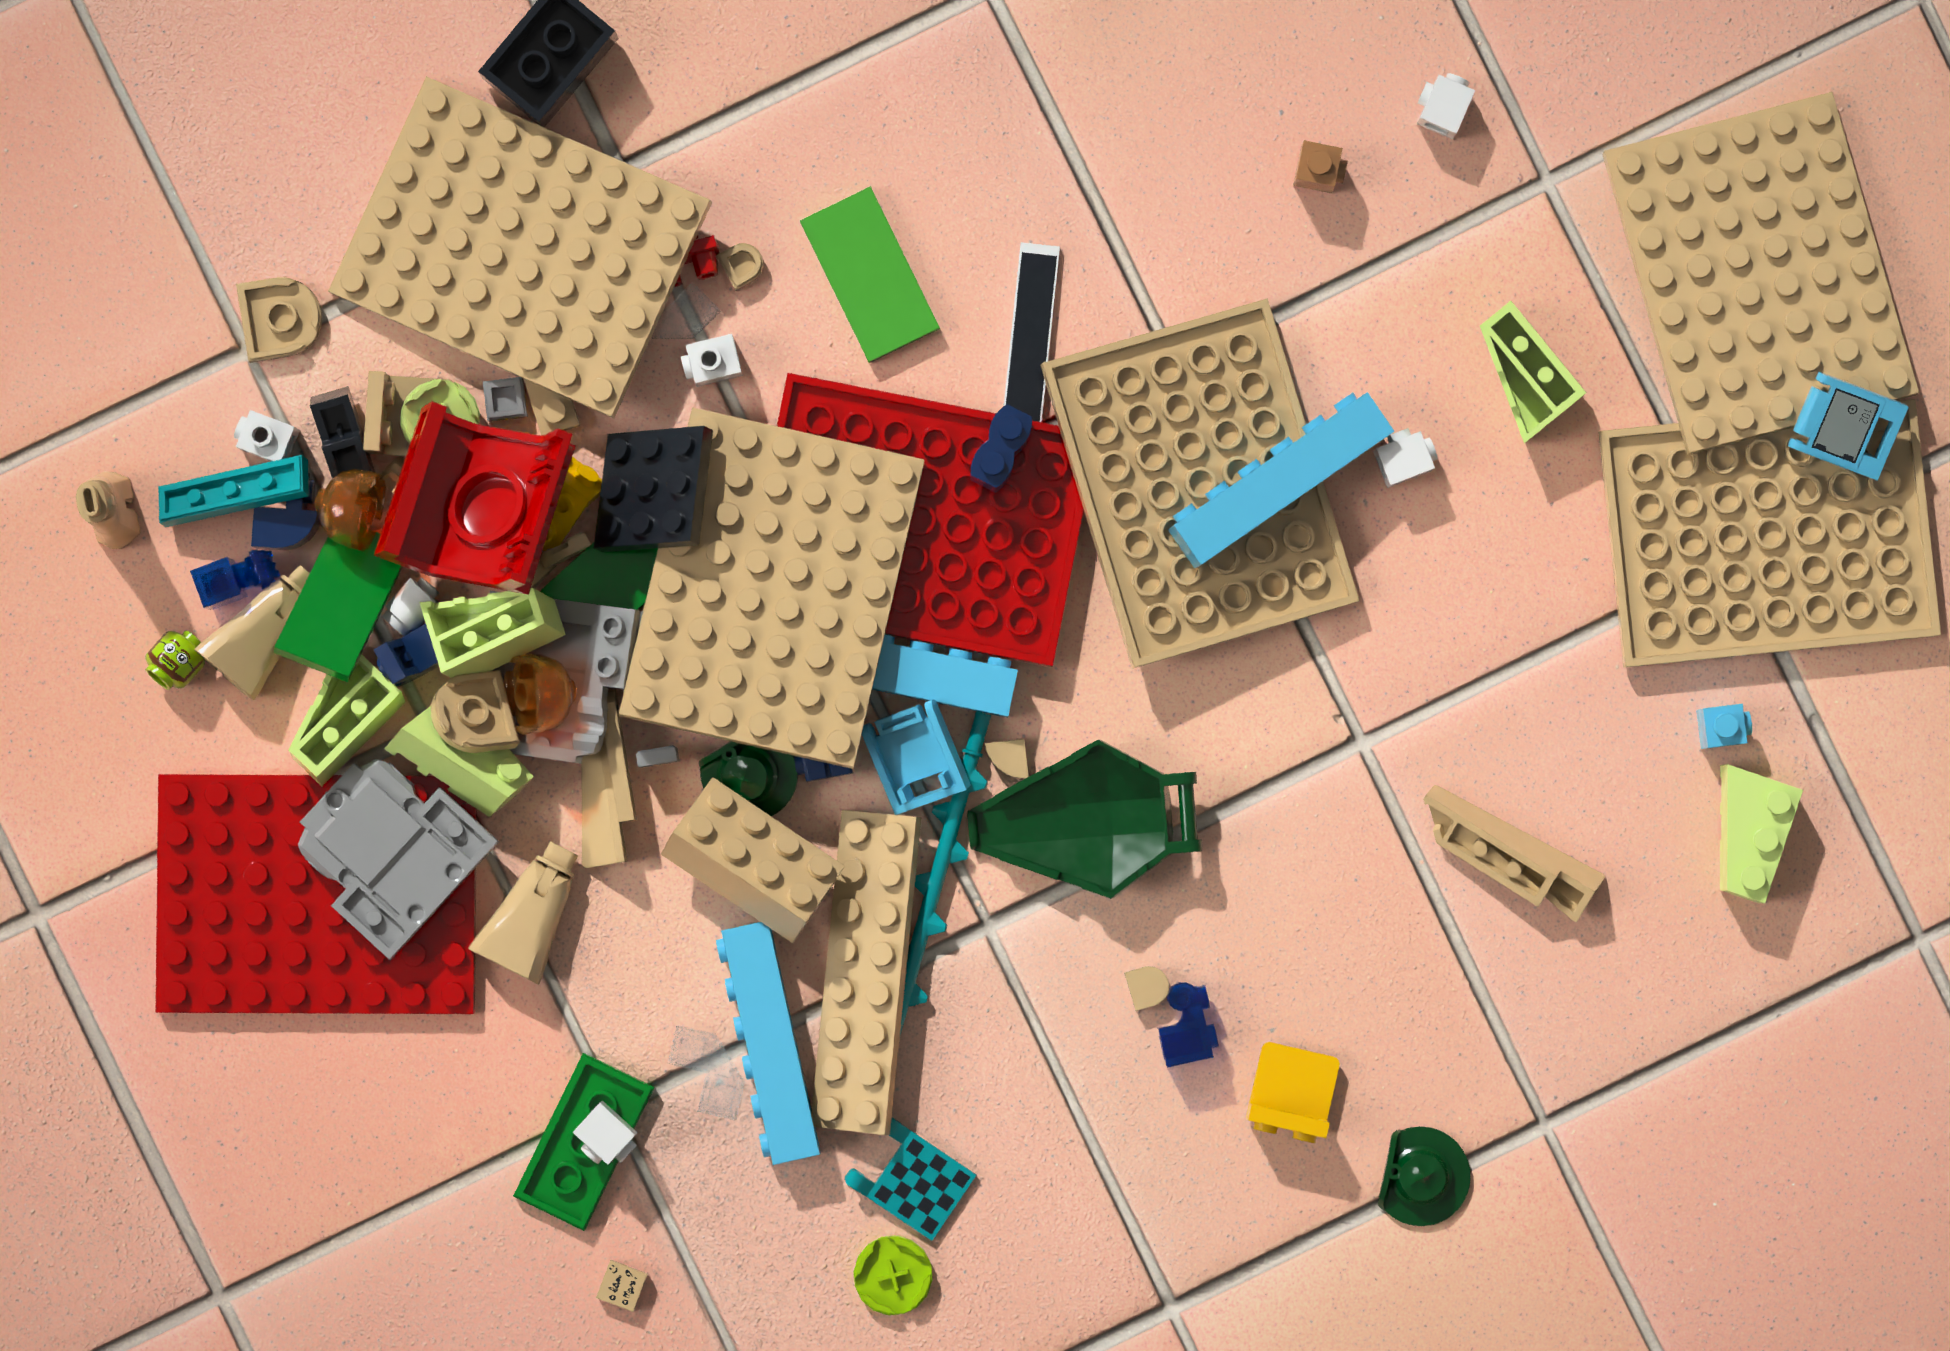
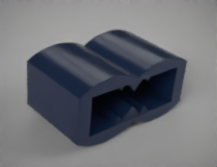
[971,404,1032,493]

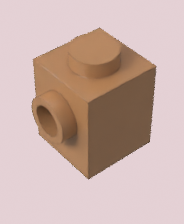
[1293,140,1348,193]

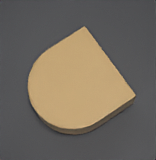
[716,243,763,291]
[1124,966,1169,1011]

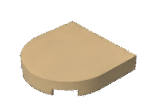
[236,277,322,363]
[431,670,520,753]

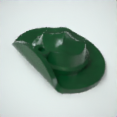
[699,741,798,816]
[1378,1126,1470,1226]

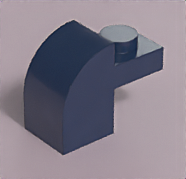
[251,473,323,550]
[373,623,439,687]

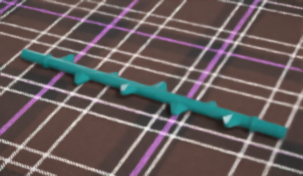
[900,711,991,1036]

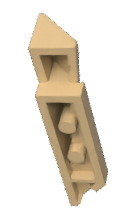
[581,687,637,868]
[1423,785,1605,922]

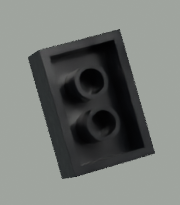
[478,0,619,128]

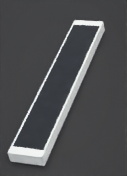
[1003,242,1060,422]

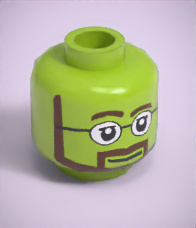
[145,630,205,690]

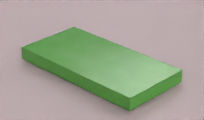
[800,186,940,363]

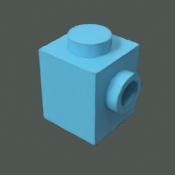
[1696,704,1752,749]

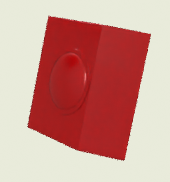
[374,401,576,595]

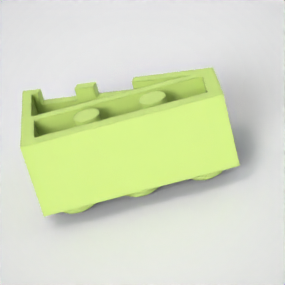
[1480,301,1587,443]
[419,588,566,678]
[384,706,534,817]
[1720,764,1803,903]

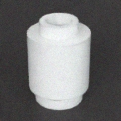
[382,577,439,636]

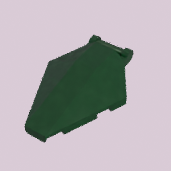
[967,739,1203,899]

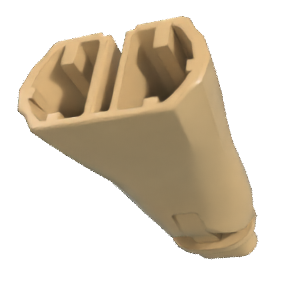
[76,471,140,549]
[195,565,310,700]
[468,841,578,985]

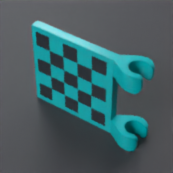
[844,1117,976,1241]

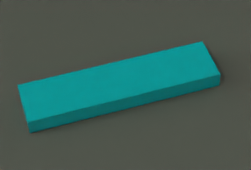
[158,455,309,528]

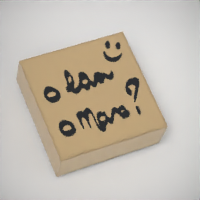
[596,1260,648,1312]

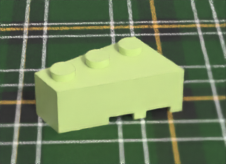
[288,654,406,786]

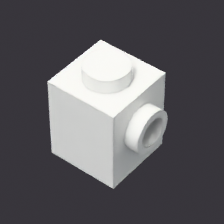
[1417,73,1475,139]
[681,334,743,387]
[234,410,300,461]
[1373,428,1438,488]
[573,1101,638,1164]

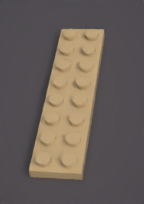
[811,810,922,1135]

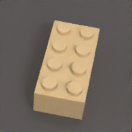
[661,777,845,943]

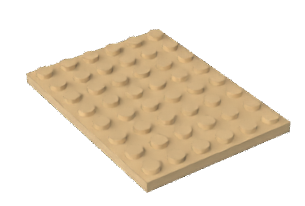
[328,76,712,418]
[1602,92,1919,455]
[1040,298,1359,669]
[1598,399,1941,668]
[619,407,925,769]

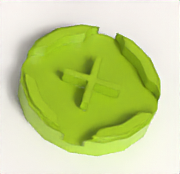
[853,1235,933,1315]

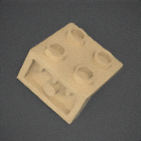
[363,371,452,456]

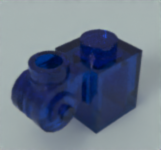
[190,549,281,610]
[1157,982,1219,1068]

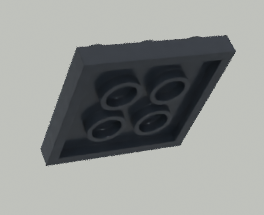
[594,426,713,552]

